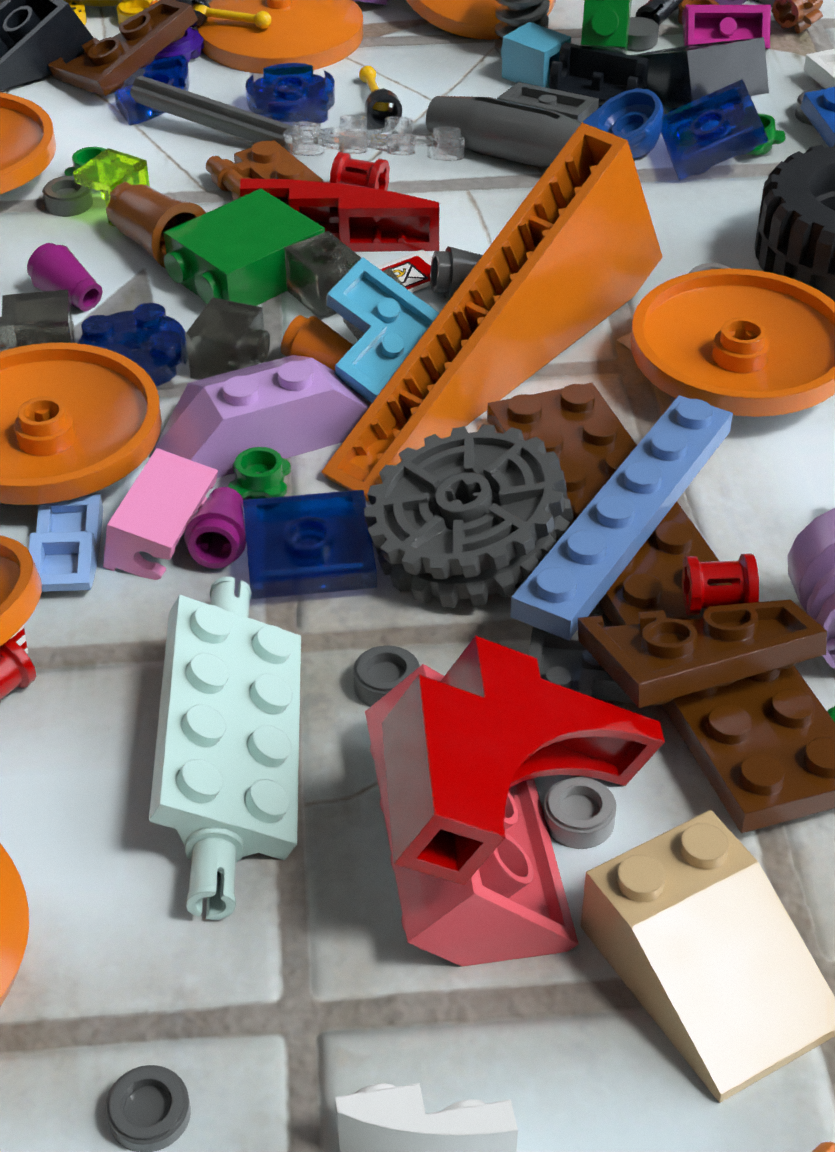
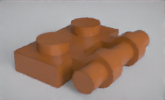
[206,140,323,200]

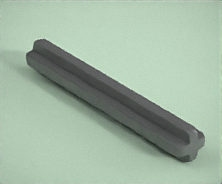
[130,76,298,152]

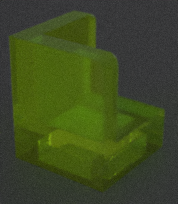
[73,148,150,227]

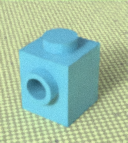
[501,22,571,88]

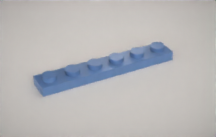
[510,395,733,640]

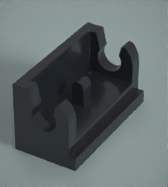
[549,42,649,108]

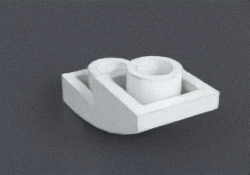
[335,1083,518,1152]

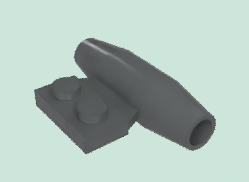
[426,82,599,168]

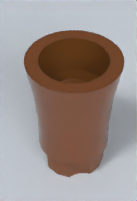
[106,182,206,269]

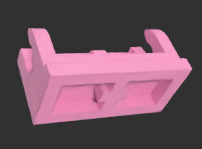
[103,448,218,580]

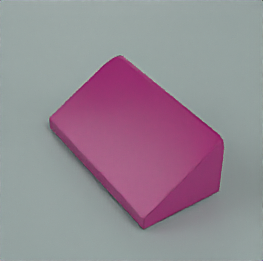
[682,5,771,49]

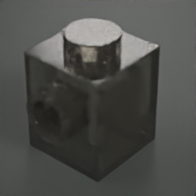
[285,231,361,320]
[0,290,76,350]
[185,298,270,380]

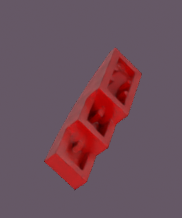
[240,178,439,252]

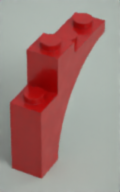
[382,636,665,885]

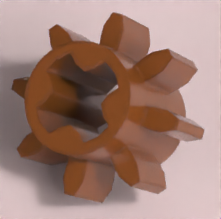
[771,0,823,34]

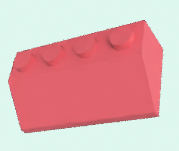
[365,664,579,967]

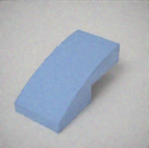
[29,495,103,592]

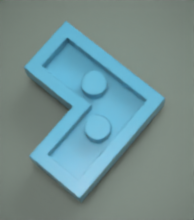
[327,257,439,403]

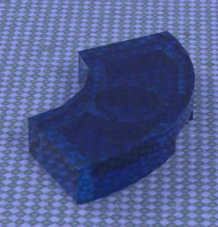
[114,55,190,126]

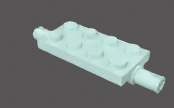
[149,577,301,920]

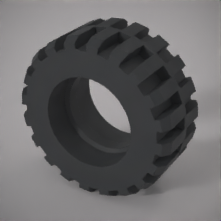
[754,143,835,302]

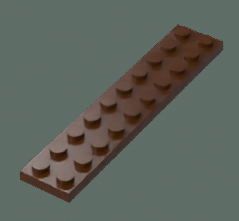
[487,383,835,834]

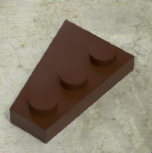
[48,0,198,96]
[578,599,827,708]

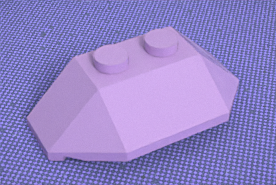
[154,355,372,478]

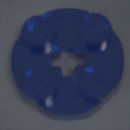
[245,63,335,124]
[78,303,189,387]

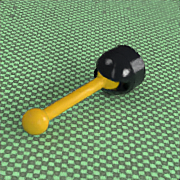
[175,0,272,29]
[359,66,402,129]

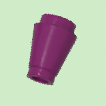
[27,243,103,311]
[184,487,246,568]

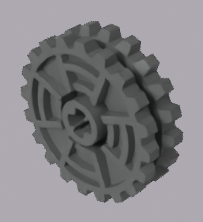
[364,425,573,607]

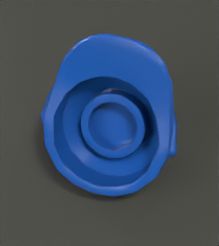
[583,88,663,158]

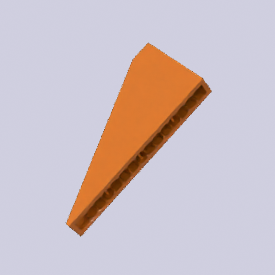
[321,122,663,502]

